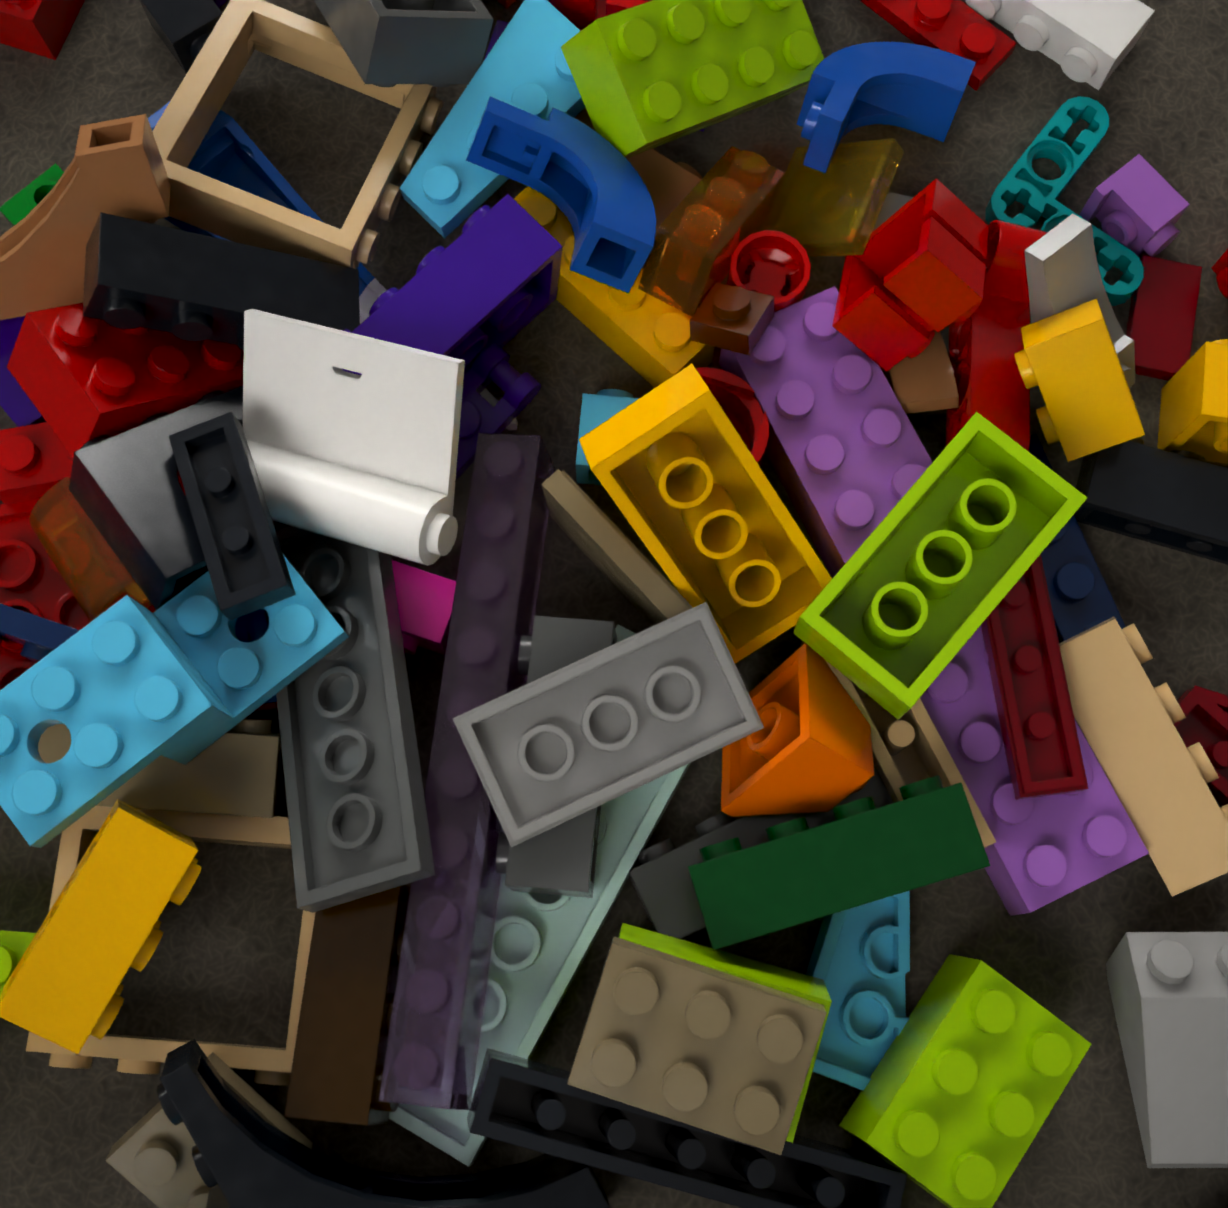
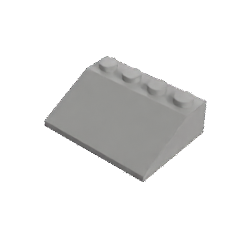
[1106,932,1228,1168]

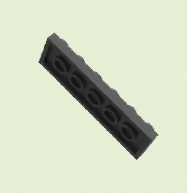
[268,525,435,913]

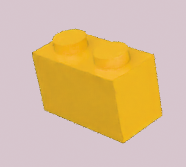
[1014,298,1145,462]

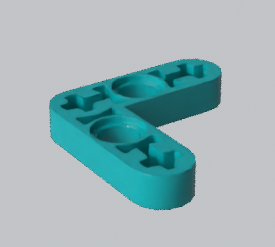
[985,96,1144,306]

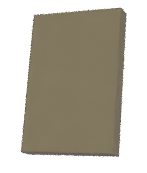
[541,469,693,626]

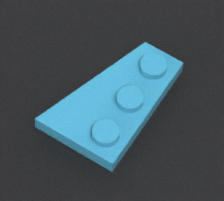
[805,890,910,1091]

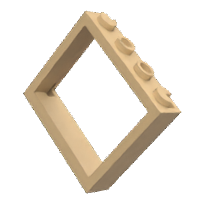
[152,0,443,269]
[26,806,316,1085]

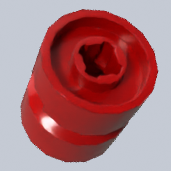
[726,230,811,312]

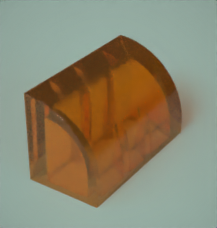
[29,476,152,622]

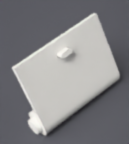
[242,309,465,566]

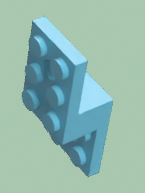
[0,554,349,848]

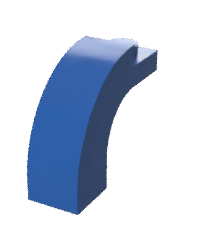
[796,42,976,173]
[466,96,656,293]

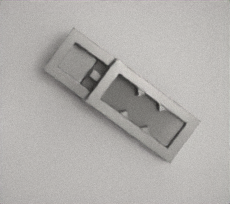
[1024,213,1135,388]

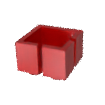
[832,178,989,372]

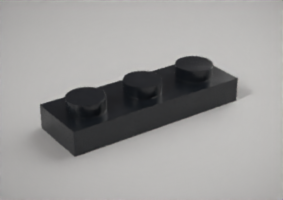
[169,411,296,621]

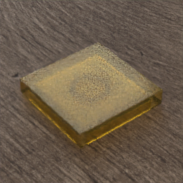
[761,138,904,257]

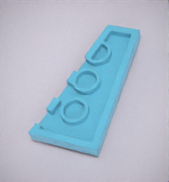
[399,0,585,238]

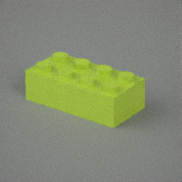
[561,0,824,159]
[793,412,1088,720]

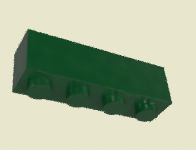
[688,775,990,950]

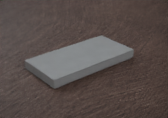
[452,602,764,847]

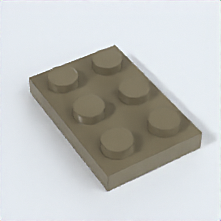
[567,936,827,1155]

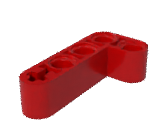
[946,220,1047,452]

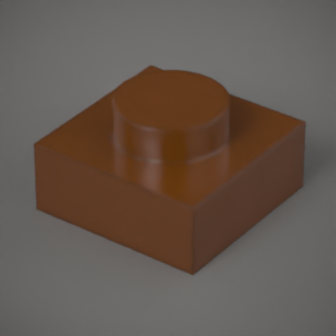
[690,282,774,355]

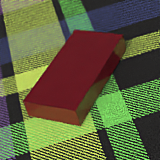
[1126,255,1202,381]

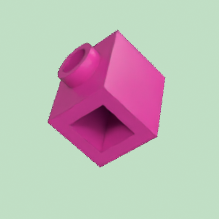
[392,560,467,655]

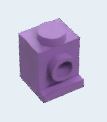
[1079,154,1190,257]

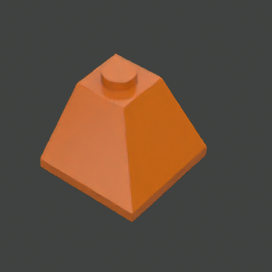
[721,643,874,817]

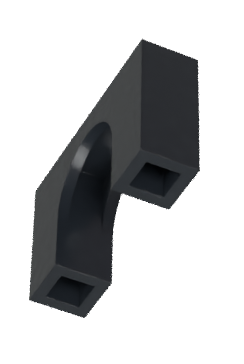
[69,385,243,610]

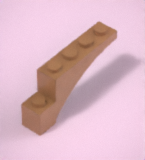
[0,114,171,320]

